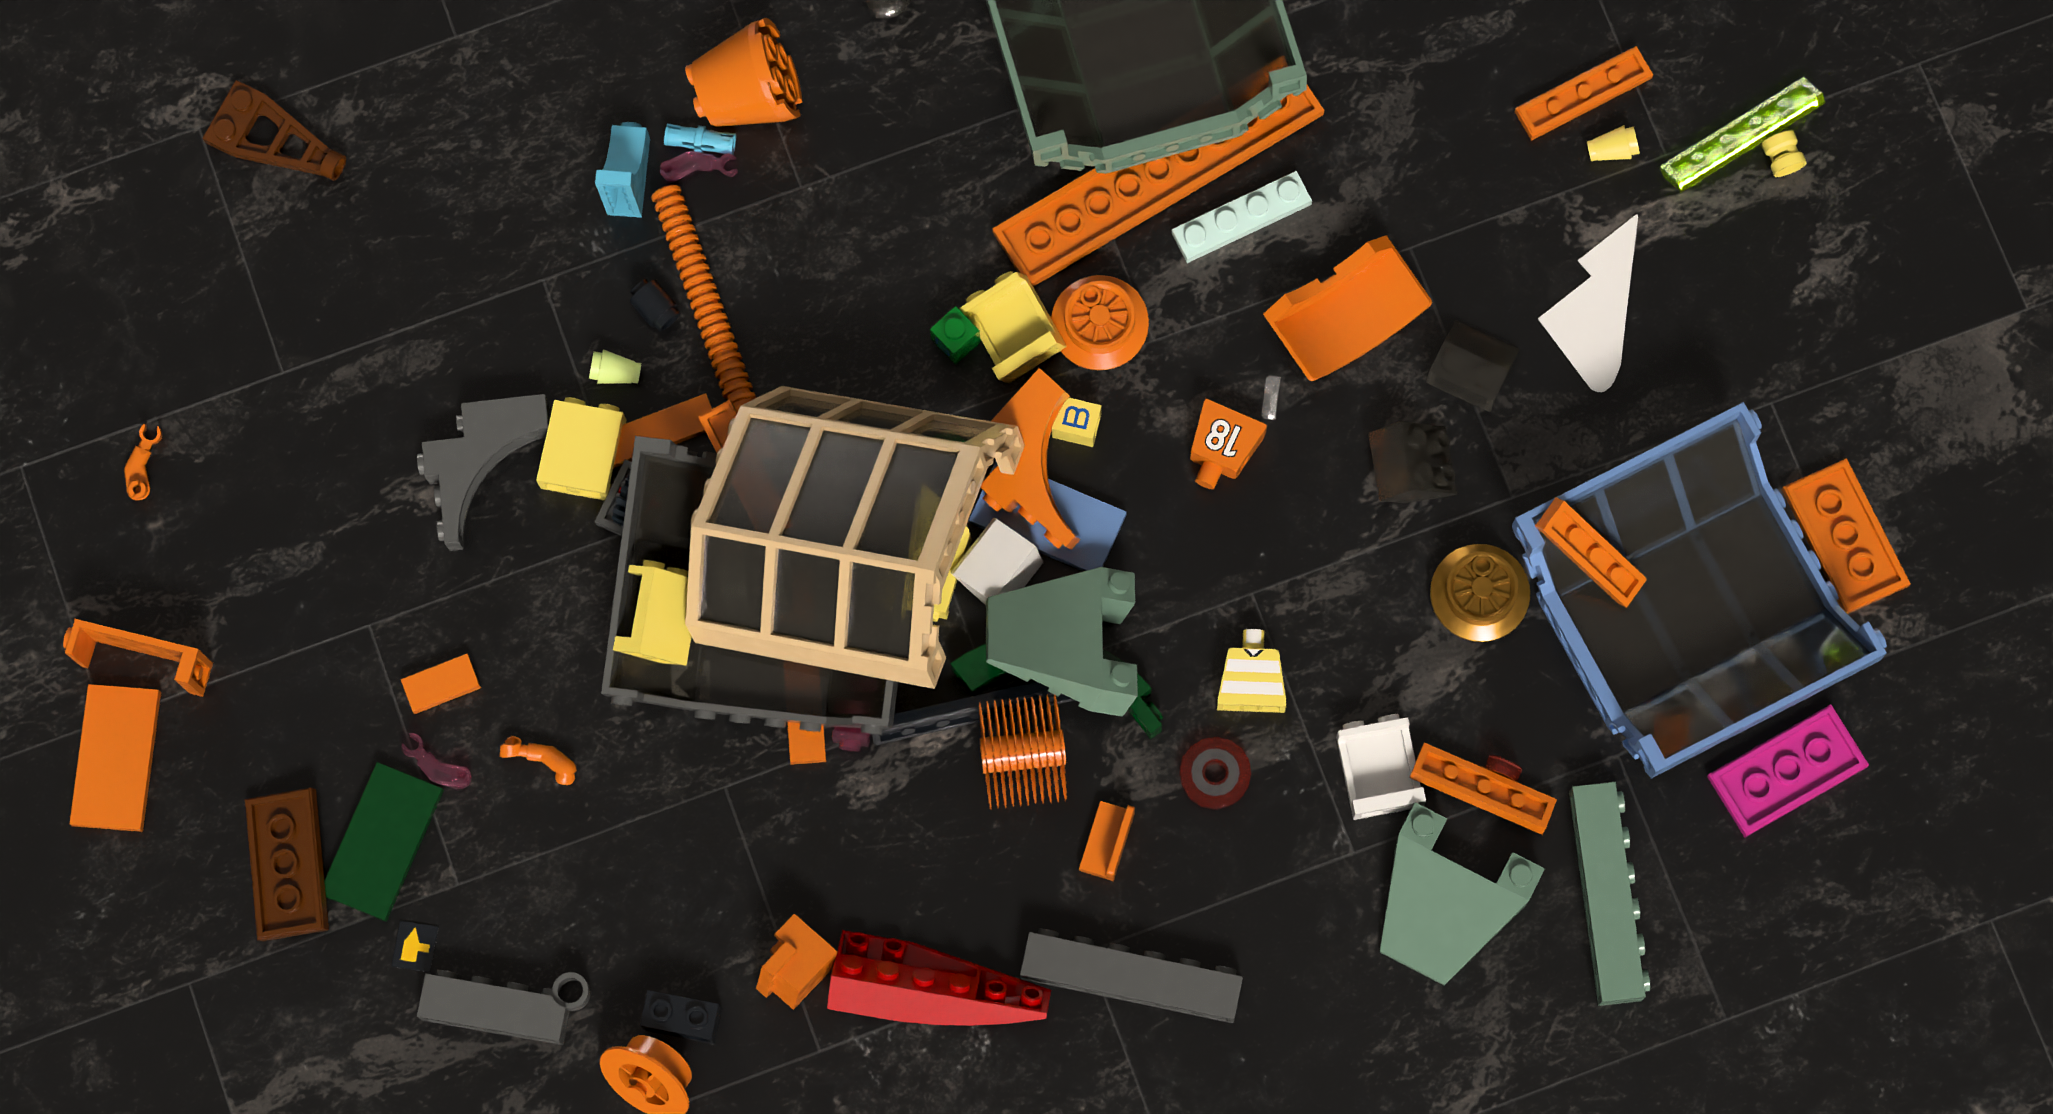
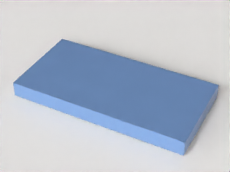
[969,461,1127,571]

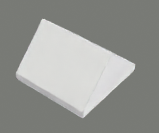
[950,518,1043,605]

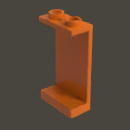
[63,619,213,697]

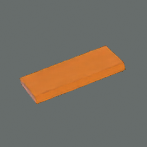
[1781,458,1911,614]
[70,684,161,832]

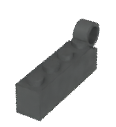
[417,970,591,1045]

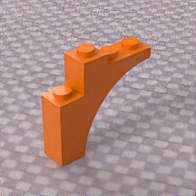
[980,368,1081,550]

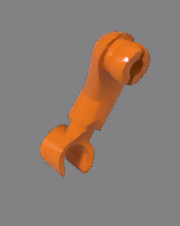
[124,424,162,500]
[500,736,577,785]

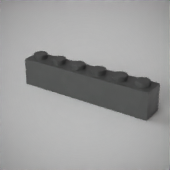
[1020,928,1243,1023]

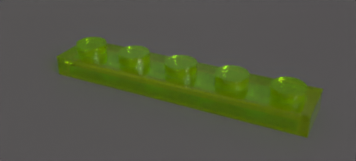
[1660,77,1825,192]

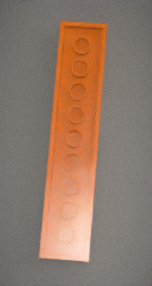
[992,56,1324,287]

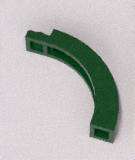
[951,644,1163,740]

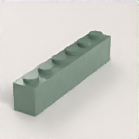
[1569,782,1650,1006]

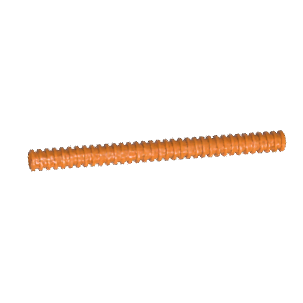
[651,185,803,537]

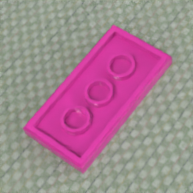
[1707,704,1869,837]

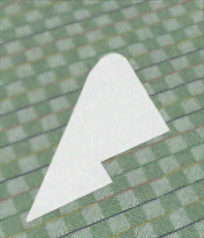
[1538,214,1638,392]

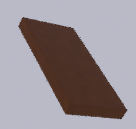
[245,787,329,941]

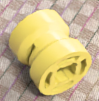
[1761,130,1807,177]

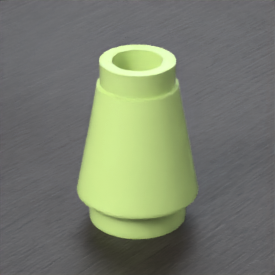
[589,349,642,384]

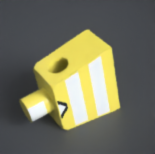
[1217,629,1286,713]

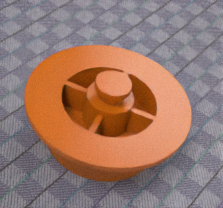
[1051,275,1149,370]
[600,1035,692,1114]

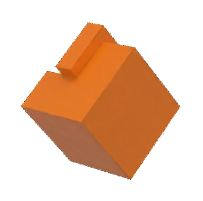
[756,914,838,1010]

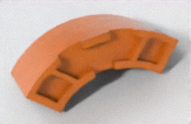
[1263,235,1432,381]

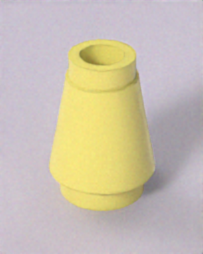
[1587,125,1640,161]

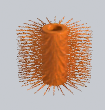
[979,695,1067,809]

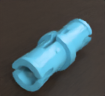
[664,123,736,156]

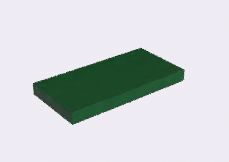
[325,762,444,922]

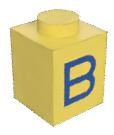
[1052,398,1101,447]

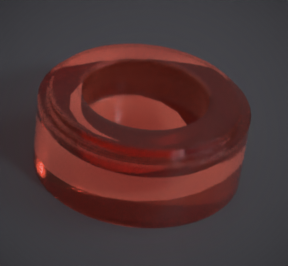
[1485,755,1523,781]

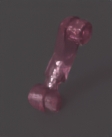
[659,151,738,182]
[401,733,472,789]

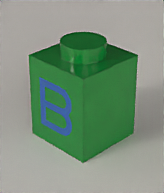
[930,306,981,365]

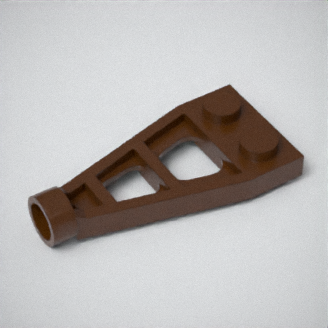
[202,80,346,181]

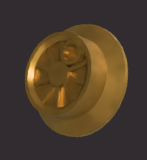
[1430,544,1530,642]

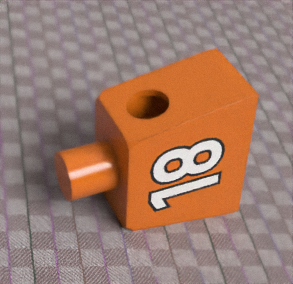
[1190,399,1267,490]

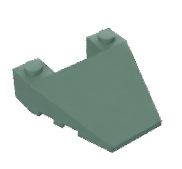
[986,567,1138,717]
[1380,802,1545,985]

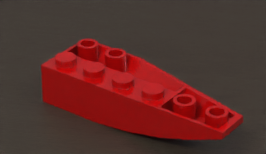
[827,930,1051,1026]

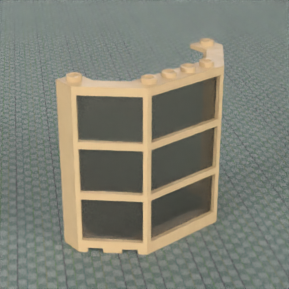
[685,386,1025,689]

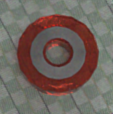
[1179,737,1251,810]

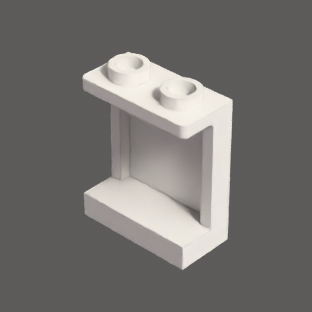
[1336,714,1426,820]

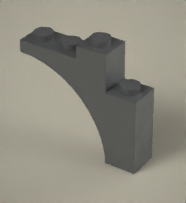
[417,394,551,551]

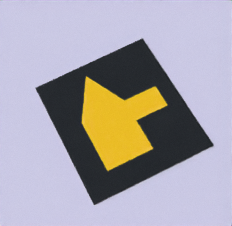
[391,921,439,973]

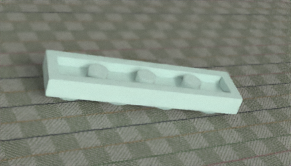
[1172,171,1312,263]

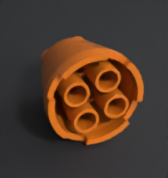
[685,18,802,127]

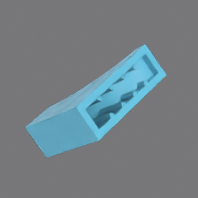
[595,122,650,218]

